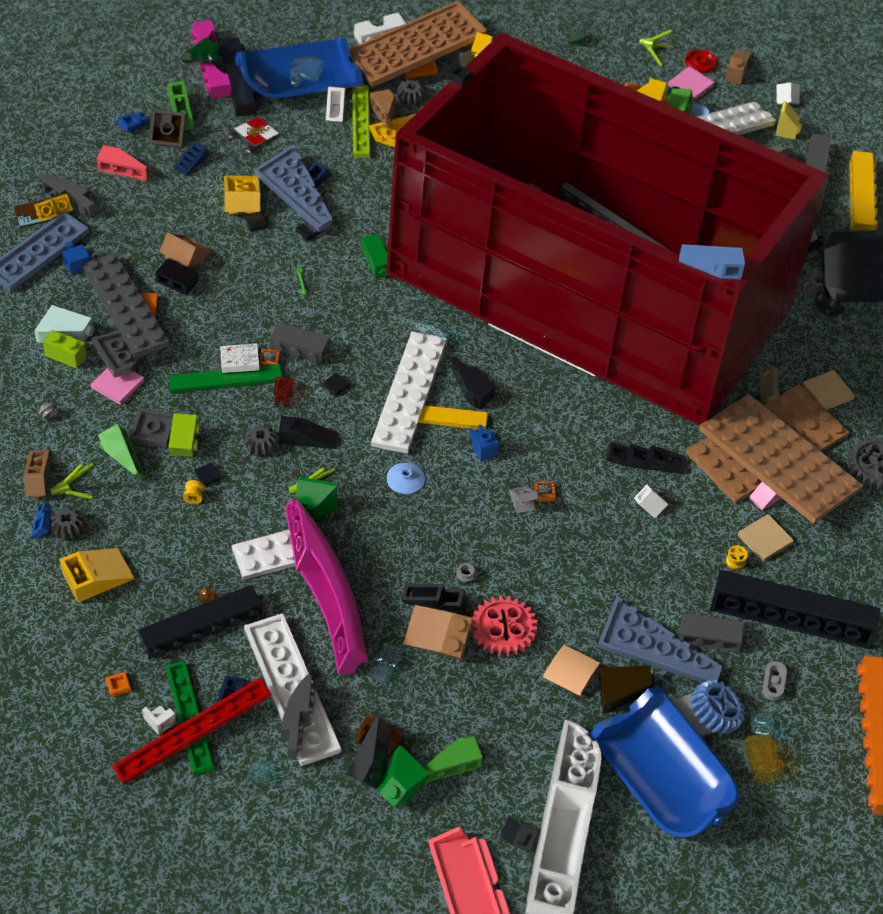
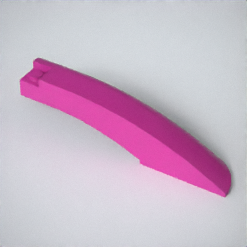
[285,500,368,674]

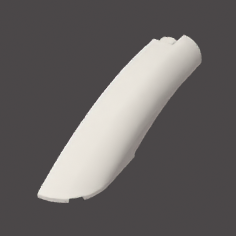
[525,720,601,914]

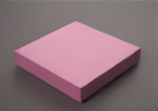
[668,66,714,101]
[91,368,144,405]

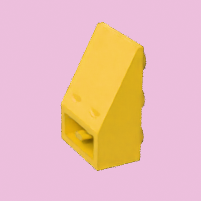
[59,548,134,603]

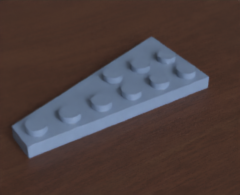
[254,144,333,232]
[598,596,722,683]

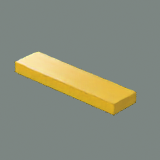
[419,405,488,430]

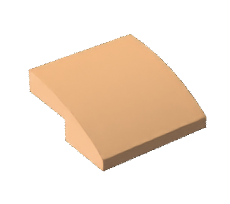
[543,645,600,696]

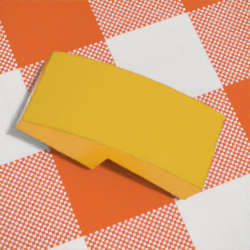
[34,194,73,222]

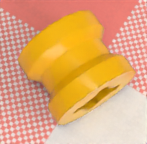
[183,480,205,504]
[726,545,748,570]

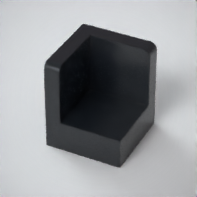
[501,816,538,852]

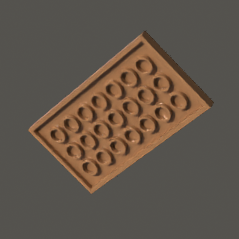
[349,1,488,87]
[686,384,849,504]
[699,394,863,524]

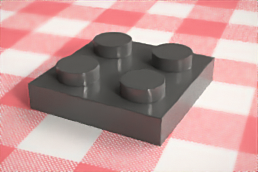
[129,408,174,448]

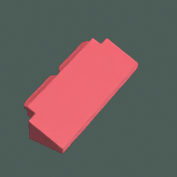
[428,827,510,914]

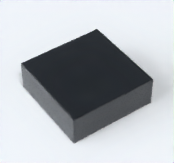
[447,65,473,86]
[245,212,267,232]
[296,221,321,241]
[323,373,349,397]
[194,463,220,486]

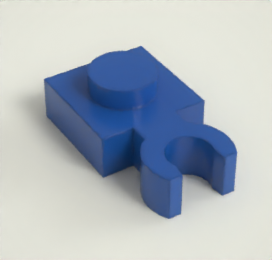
[117,111,149,132]
[31,502,52,538]

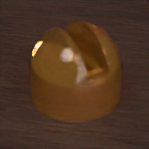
[197,586,214,604]

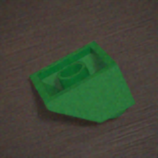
[295,477,337,520]
[377,745,431,808]

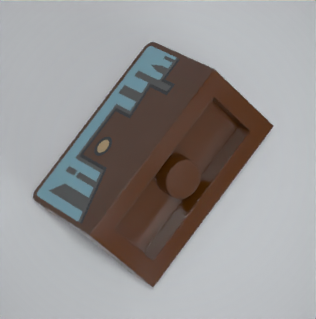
[13,199,53,227]

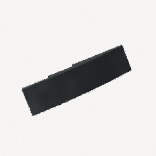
[606,442,686,474]

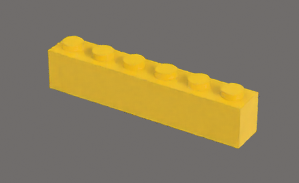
[850,151,878,231]

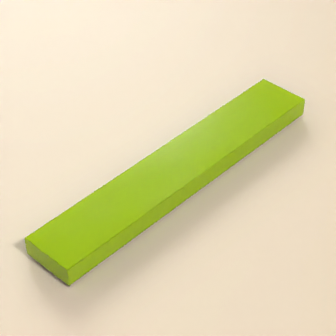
[352,85,370,158]

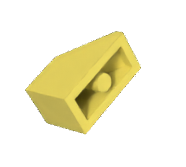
[776,101,802,139]

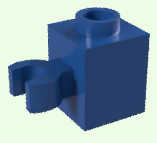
[62,241,92,275]
[469,425,499,461]

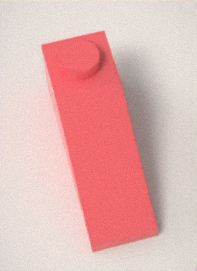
[96,145,148,181]

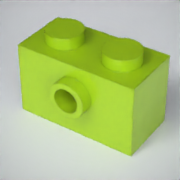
[42,330,87,369]
[168,413,201,457]

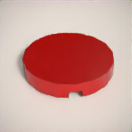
[685,49,717,74]

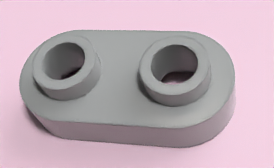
[762,661,787,701]

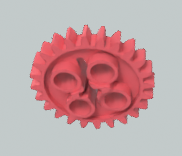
[472,595,537,657]

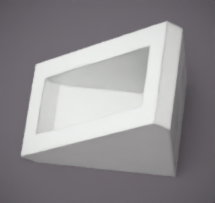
[326,87,345,122]

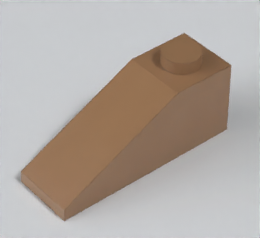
[725,49,752,85]
[370,89,397,128]
[23,450,50,498]

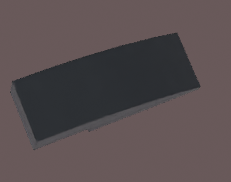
[401,583,469,615]

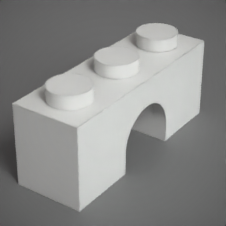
[354,13,406,44]

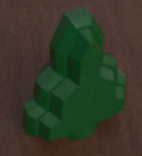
[180,37,220,63]

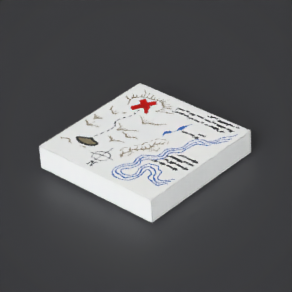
[220,343,259,373]

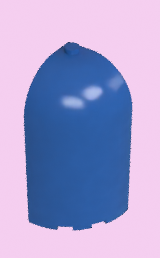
[235,37,363,98]
[588,687,740,837]

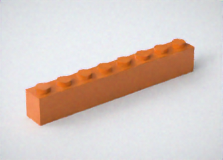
[857,656,883,815]

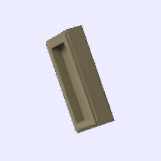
[759,366,779,404]

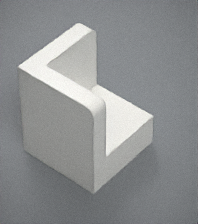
[777,82,800,104]
[634,484,668,518]
[142,706,176,735]

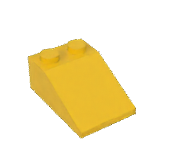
[224,176,260,214]

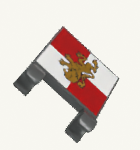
[224,116,280,156]

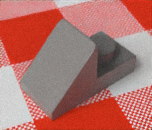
[509,486,538,513]

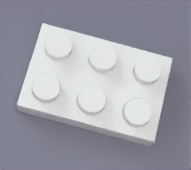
[232,530,295,580]

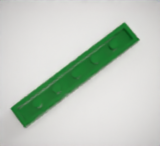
[168,364,282,394]
[165,661,215,776]

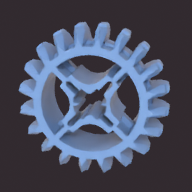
[690,679,745,735]

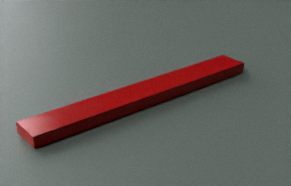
[112,677,272,785]

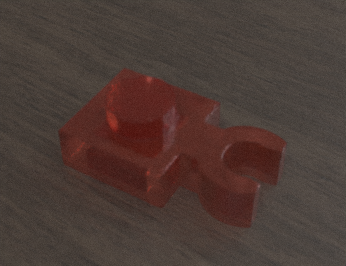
[273,377,295,407]

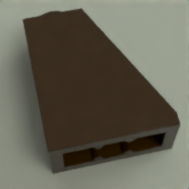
[598,666,655,713]

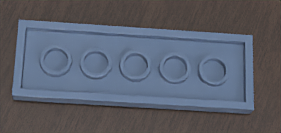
[0,211,89,292]

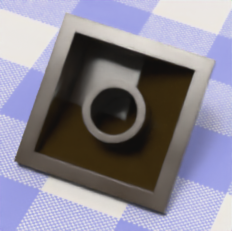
[148,109,186,147]

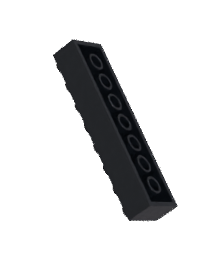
[710,570,881,649]

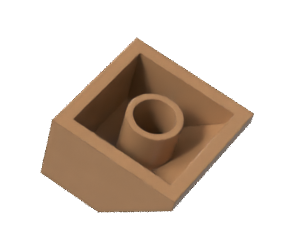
[159,232,213,268]

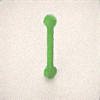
[296,268,308,296]

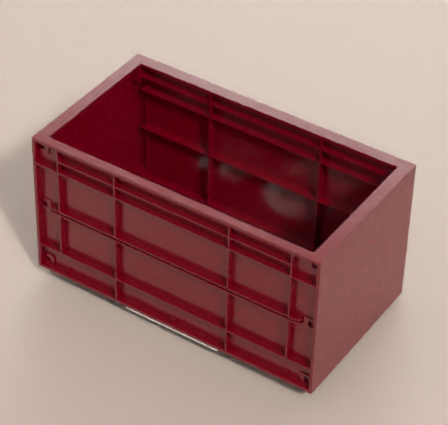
[386,32,830,426]

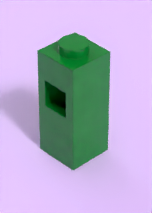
[361,233,389,278]

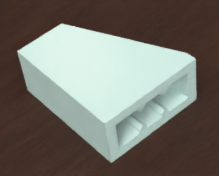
[34,305,94,343]

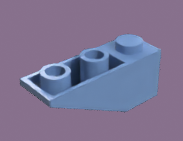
[679,244,745,280]

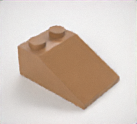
[403,605,474,661]

